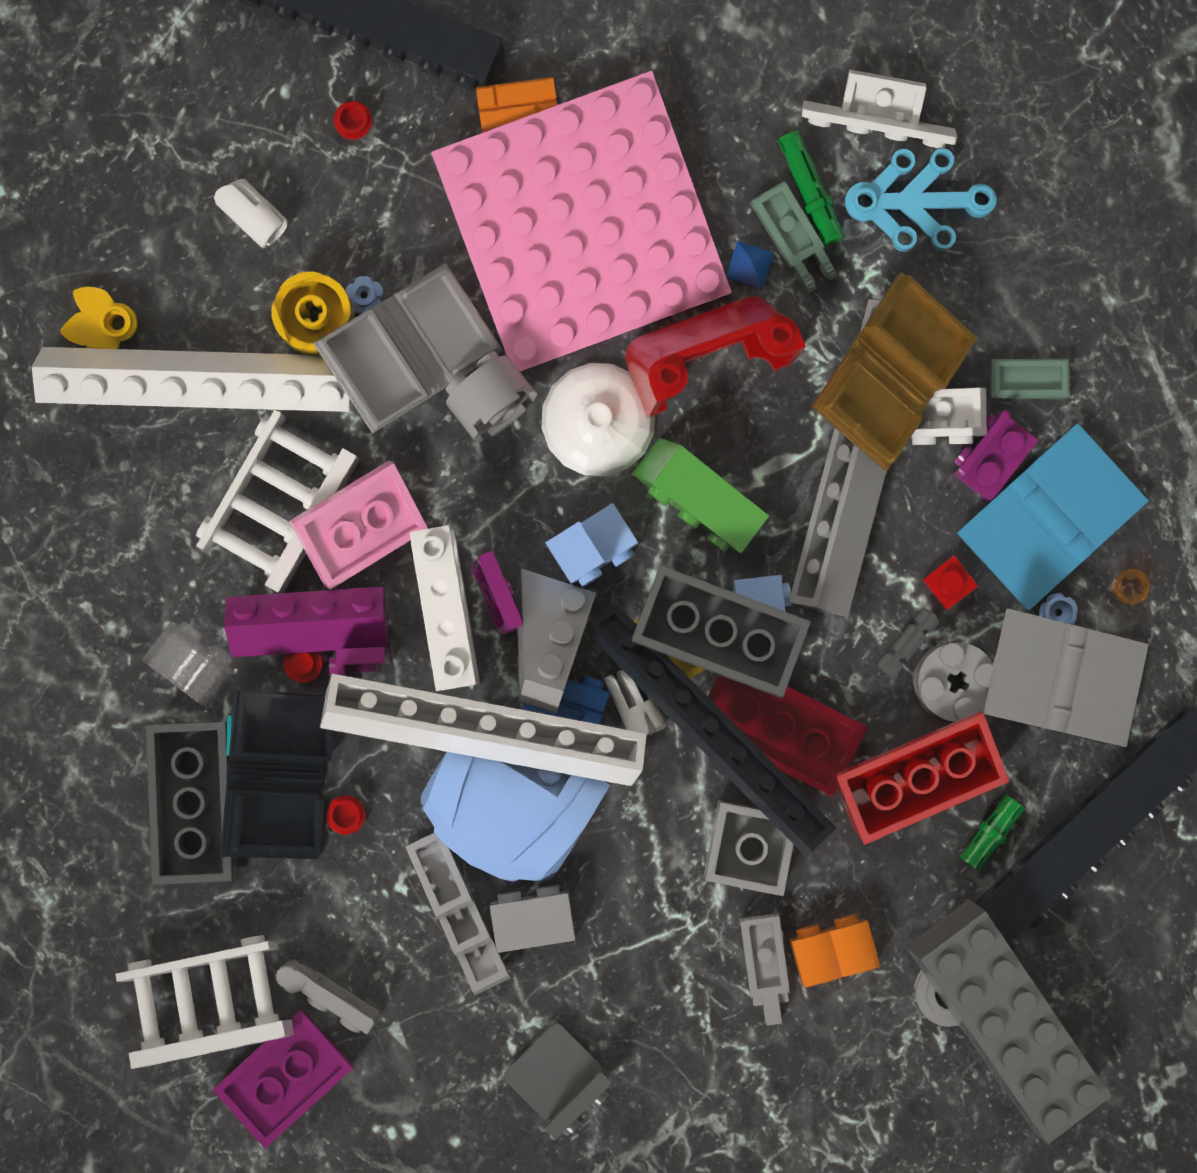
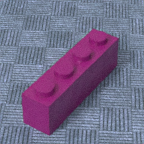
[224,587,389,657]

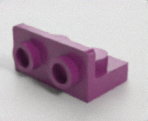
[952,410,1038,502]
[329,647,391,679]

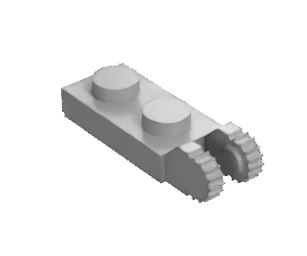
[275,959,381,1034]

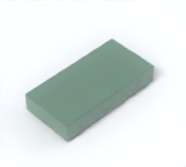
[989,359,1070,399]

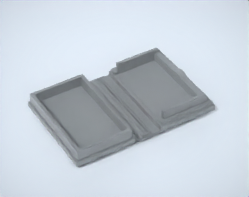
[313,263,503,434]
[984,609,1149,747]

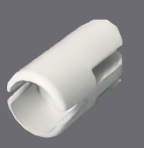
[214,178,288,248]
[604,670,666,736]

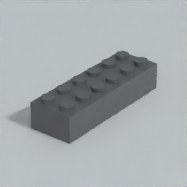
[906,899,1111,1145]

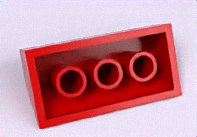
[835,711,1009,845]

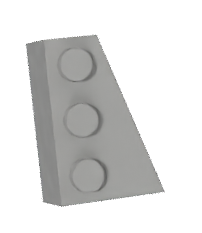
[516,568,596,713]

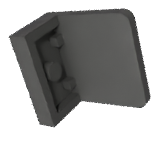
[504,1023,612,1140]

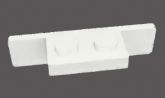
[802,70,957,148]

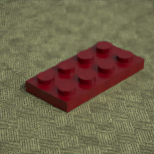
[707,675,868,797]

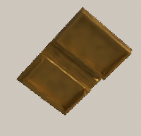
[812,272,977,471]

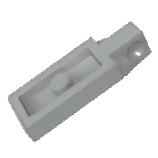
[739,913,790,1026]

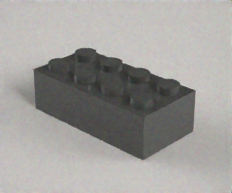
[632,565,811,698]
[146,721,239,885]

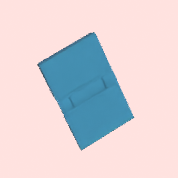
[957,423,1149,611]

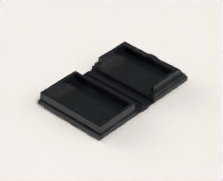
[220,689,334,859]

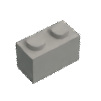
[490,885,576,953]

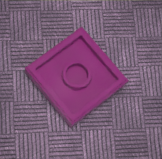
[471,551,523,636]

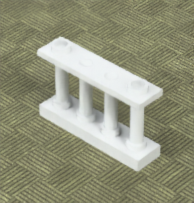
[196,410,360,593]
[409,525,481,691]
[115,935,294,1069]

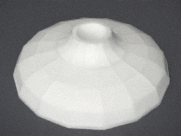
[542,363,655,476]

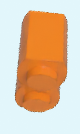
[789,914,880,988]

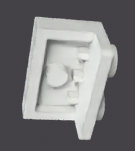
[911,388,987,445]

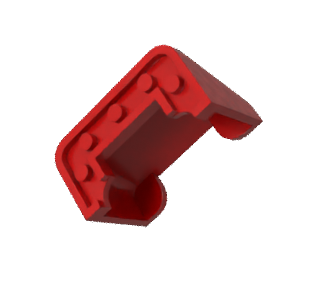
[625,296,806,418]

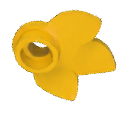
[60,287,138,349]

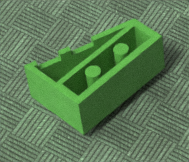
[631,438,769,553]

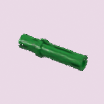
[777,130,846,247]

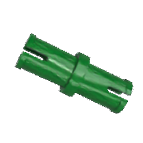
[959,794,1026,872]

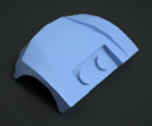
[421,751,610,882]

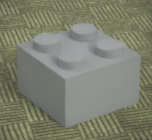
[703,800,794,896]

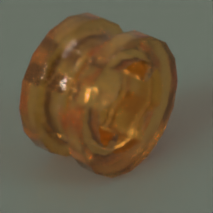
[1112,569,1150,605]

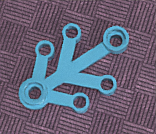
[845,148,997,252]

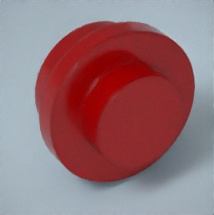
[334,101,373,140]
[283,652,323,683]
[326,795,366,835]

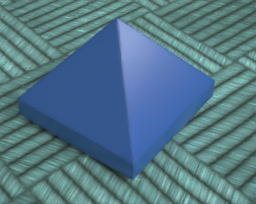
[726,241,774,290]

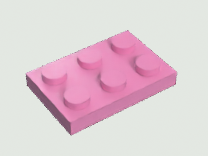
[289,461,428,590]

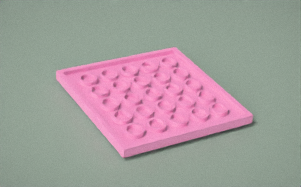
[431,71,732,371]

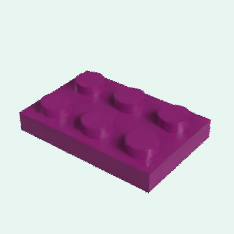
[213,1008,354,1149]

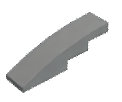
[405,833,511,995]

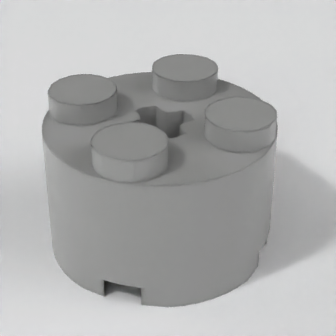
[445,351,537,442]
[913,643,993,722]

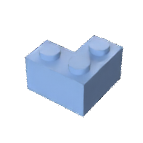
[545,503,638,588]

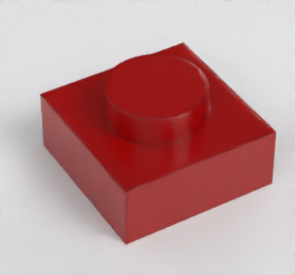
[922,556,978,610]

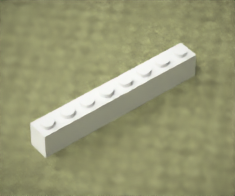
[32,347,352,412]
[320,674,647,786]

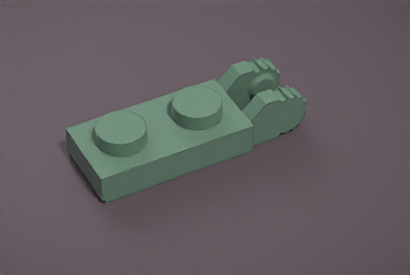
[750,181,837,293]

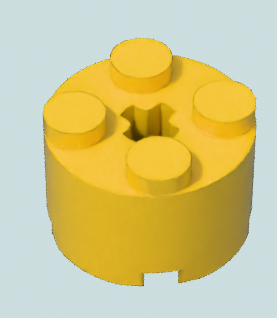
[271,271,355,355]

